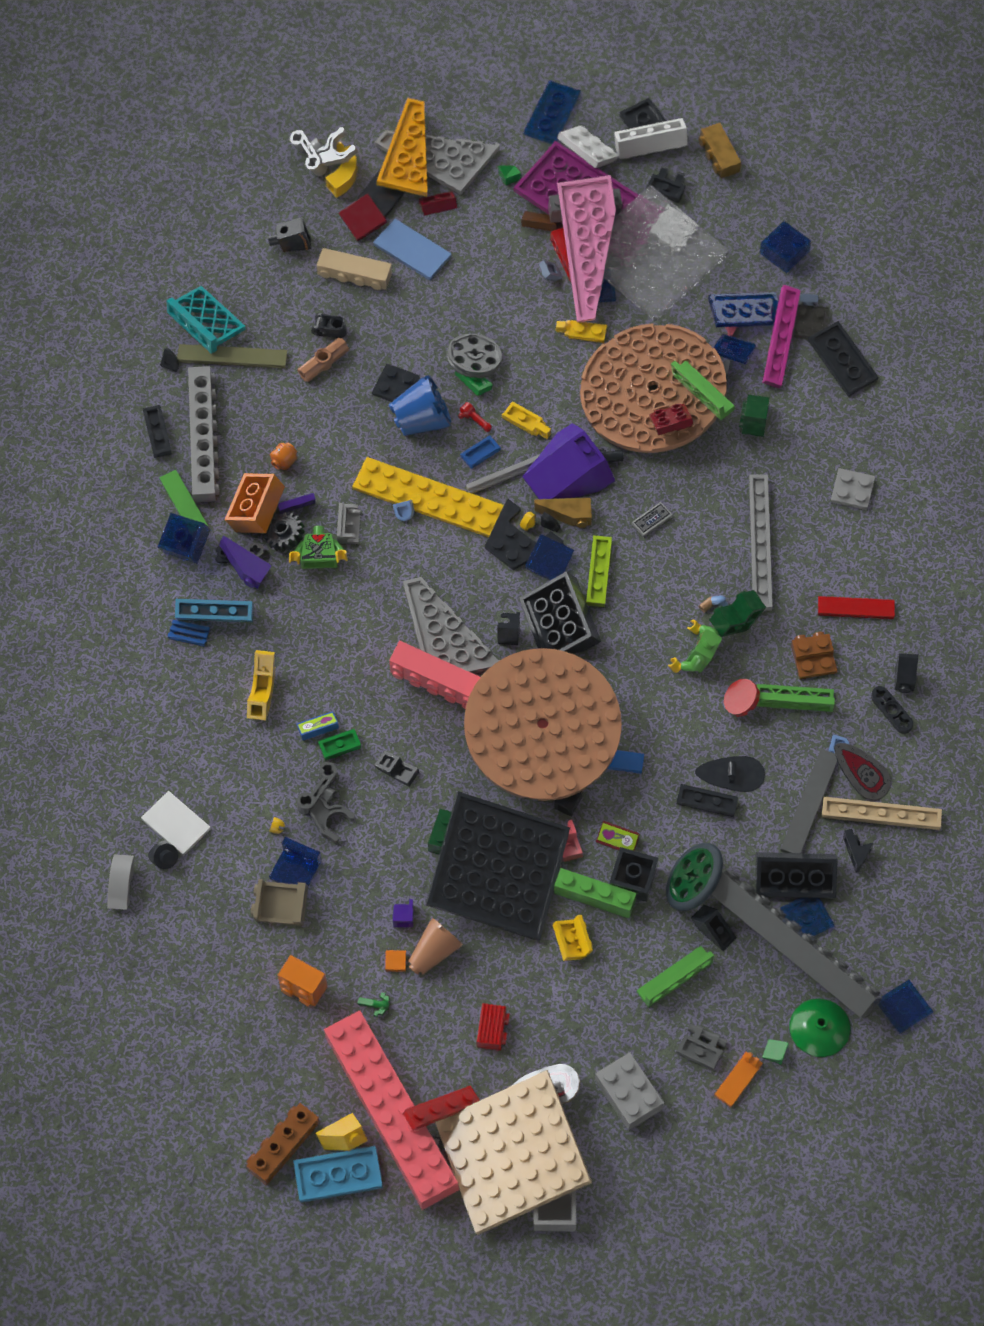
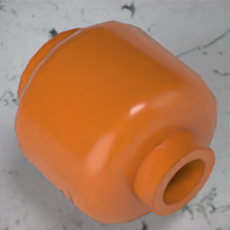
[270,442,297,470]

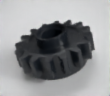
[264,512,305,552]

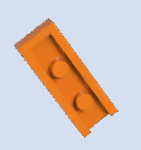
[714,1052,763,1108]

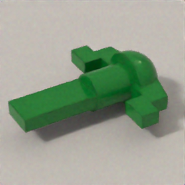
[357,992,390,1017]

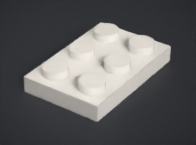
[558,125,618,168]

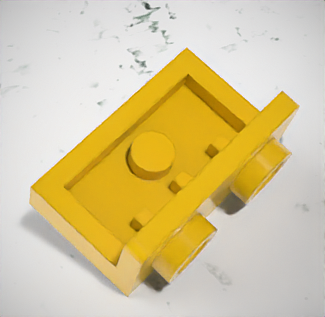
[552,915,593,961]

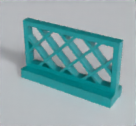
[167,286,246,354]

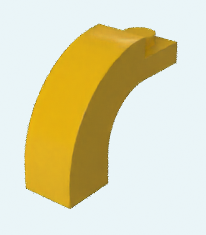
[326,142,357,198]
[247,650,275,720]

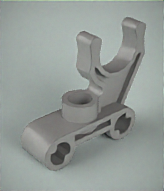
[290,127,359,177]

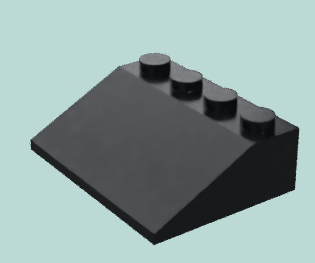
[519,571,601,654]

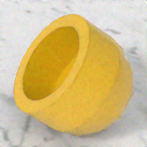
[269,817,285,834]

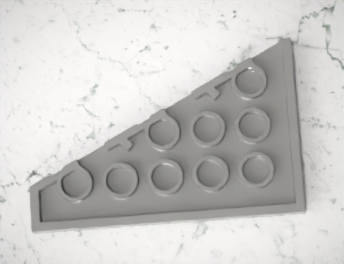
[375,130,500,195]
[403,577,500,674]

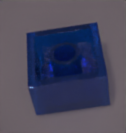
[759,221,811,274]
[157,513,211,564]

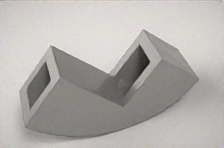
[107,854,134,910]

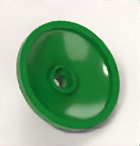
[789,998,851,1057]

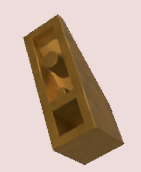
[534,498,592,528]

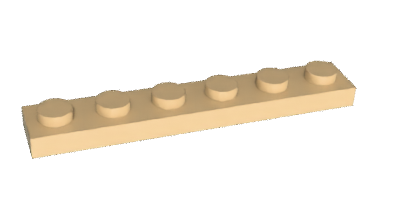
[822,797,942,830]

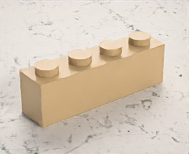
[317,248,392,290]

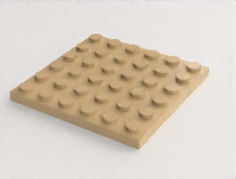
[435,1070,592,1235]

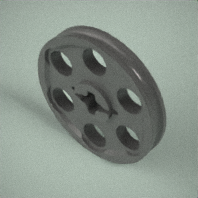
[447,333,502,378]

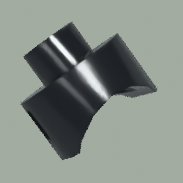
[148,841,178,869]

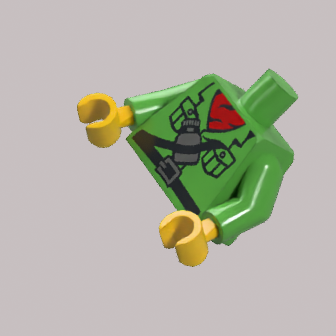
[289,526,348,569]
[668,620,722,673]

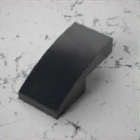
[374,750,419,787]

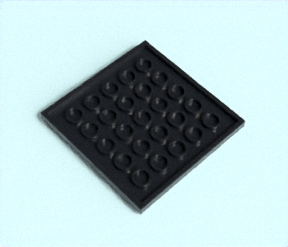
[425,791,570,941]

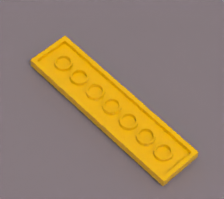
[352,457,504,538]

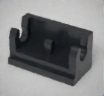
[497,612,520,645]

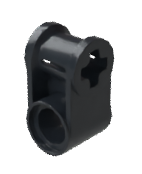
[311,313,347,339]

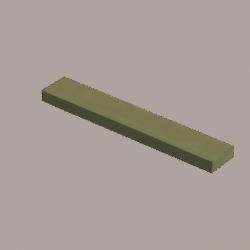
[177,344,288,368]

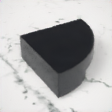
[160,348,179,372]
[541,512,560,532]

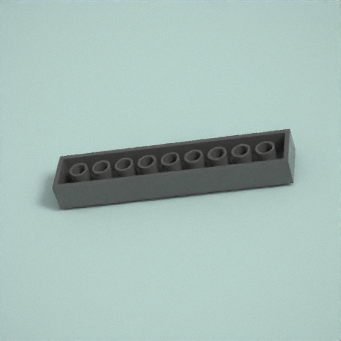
[712,870,883,1018]

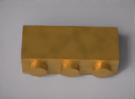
[699,123,741,178]

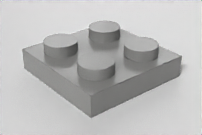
[831,468,875,510]

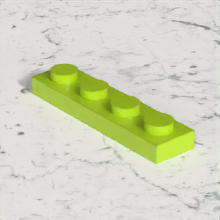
[586,535,612,607]

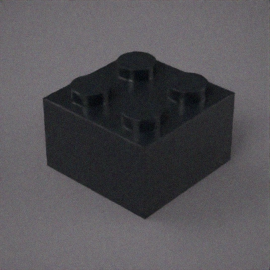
[609,847,659,902]

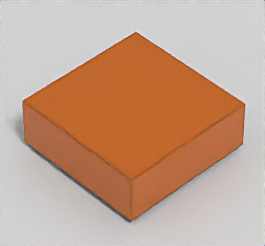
[385,950,406,972]

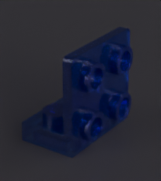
[269,837,322,886]

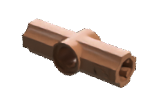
[298,338,349,382]

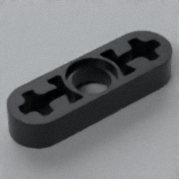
[871,686,913,734]

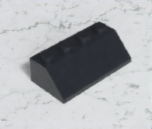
[755,852,838,898]

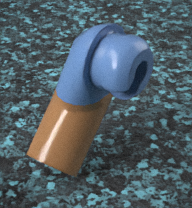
[698,596,728,613]

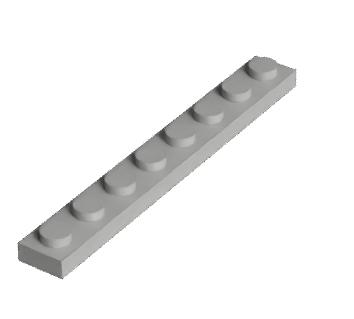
[749,475,772,611]

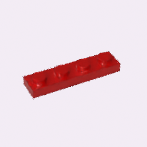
[402,1085,480,1131]

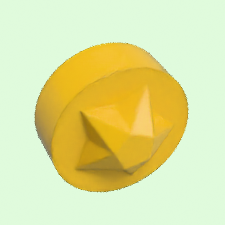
[520,512,536,531]

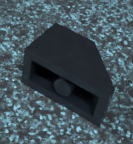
[894,653,918,693]
[691,905,737,951]

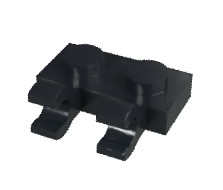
[646,166,685,203]

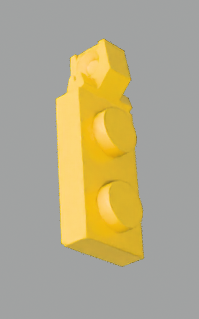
[556,320,607,343]
[502,402,551,439]

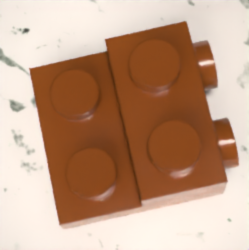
[791,632,837,680]

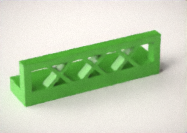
[671,361,735,420]
[757,684,835,712]
[636,946,714,1008]

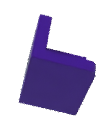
[393,899,414,927]

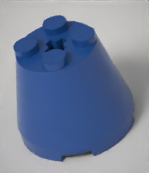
[389,375,452,436]

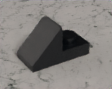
[843,829,873,873]

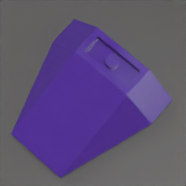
[522,423,615,499]

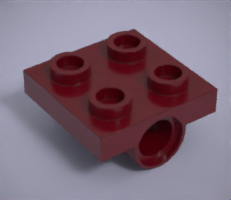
[649,403,694,436]

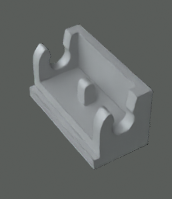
[337,503,360,544]

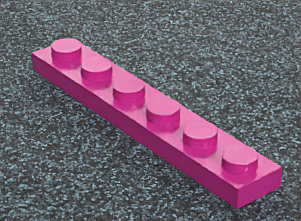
[762,285,801,388]

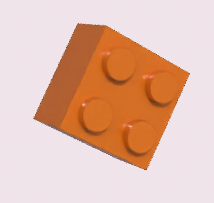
[278,955,328,1007]

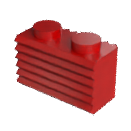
[477,1003,510,1050]

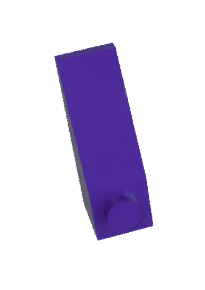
[219,535,272,589]

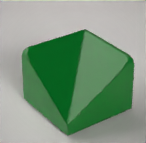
[498,165,521,186]

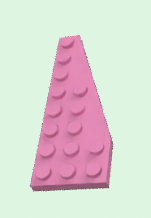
[557,175,616,323]

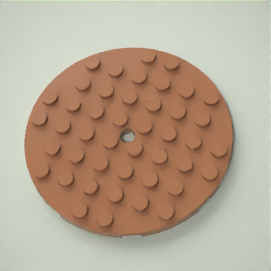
[580,324,727,453]
[464,648,622,801]

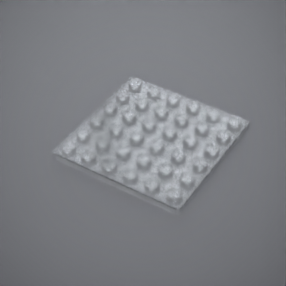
[603,185,729,322]

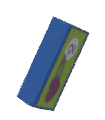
[296,711,339,741]

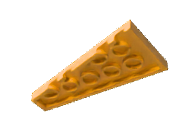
[377,98,428,197]

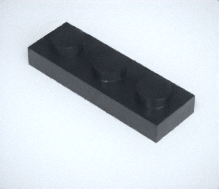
[142,405,172,458]
[676,784,738,817]

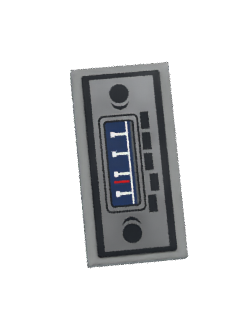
[632,502,673,538]

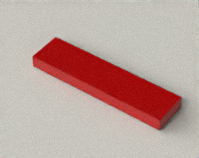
[818,596,895,619]

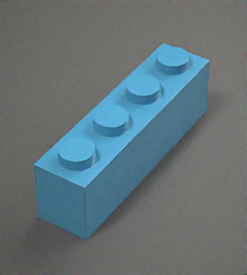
[175,599,254,622]

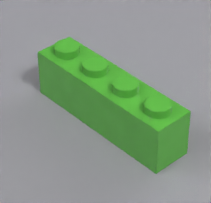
[554,868,637,919]

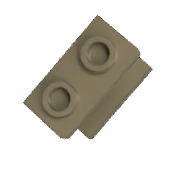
[251,879,309,926]

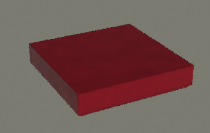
[338,193,387,241]

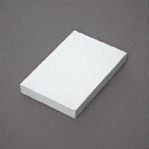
[141,791,211,856]

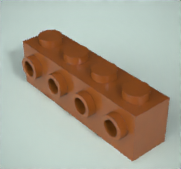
[246,1103,320,1186]

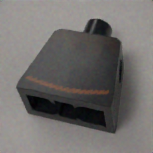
[268,217,312,252]

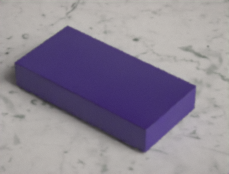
[278,493,316,514]

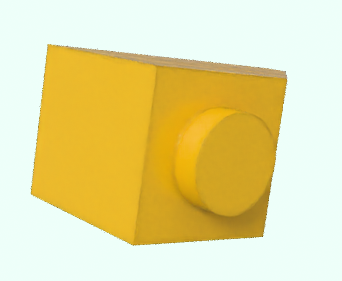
[316,1113,368,1151]

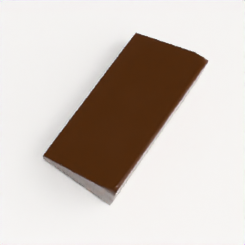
[521,211,558,231]

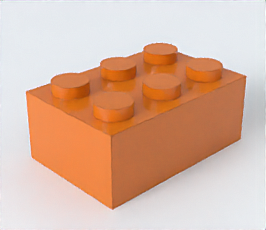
[225,473,285,533]

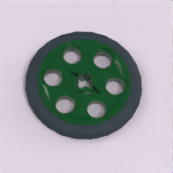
[666,843,723,911]

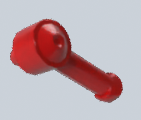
[458,402,492,432]

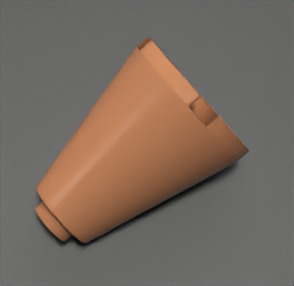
[409,918,463,975]

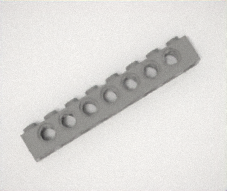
[188,366,220,503]

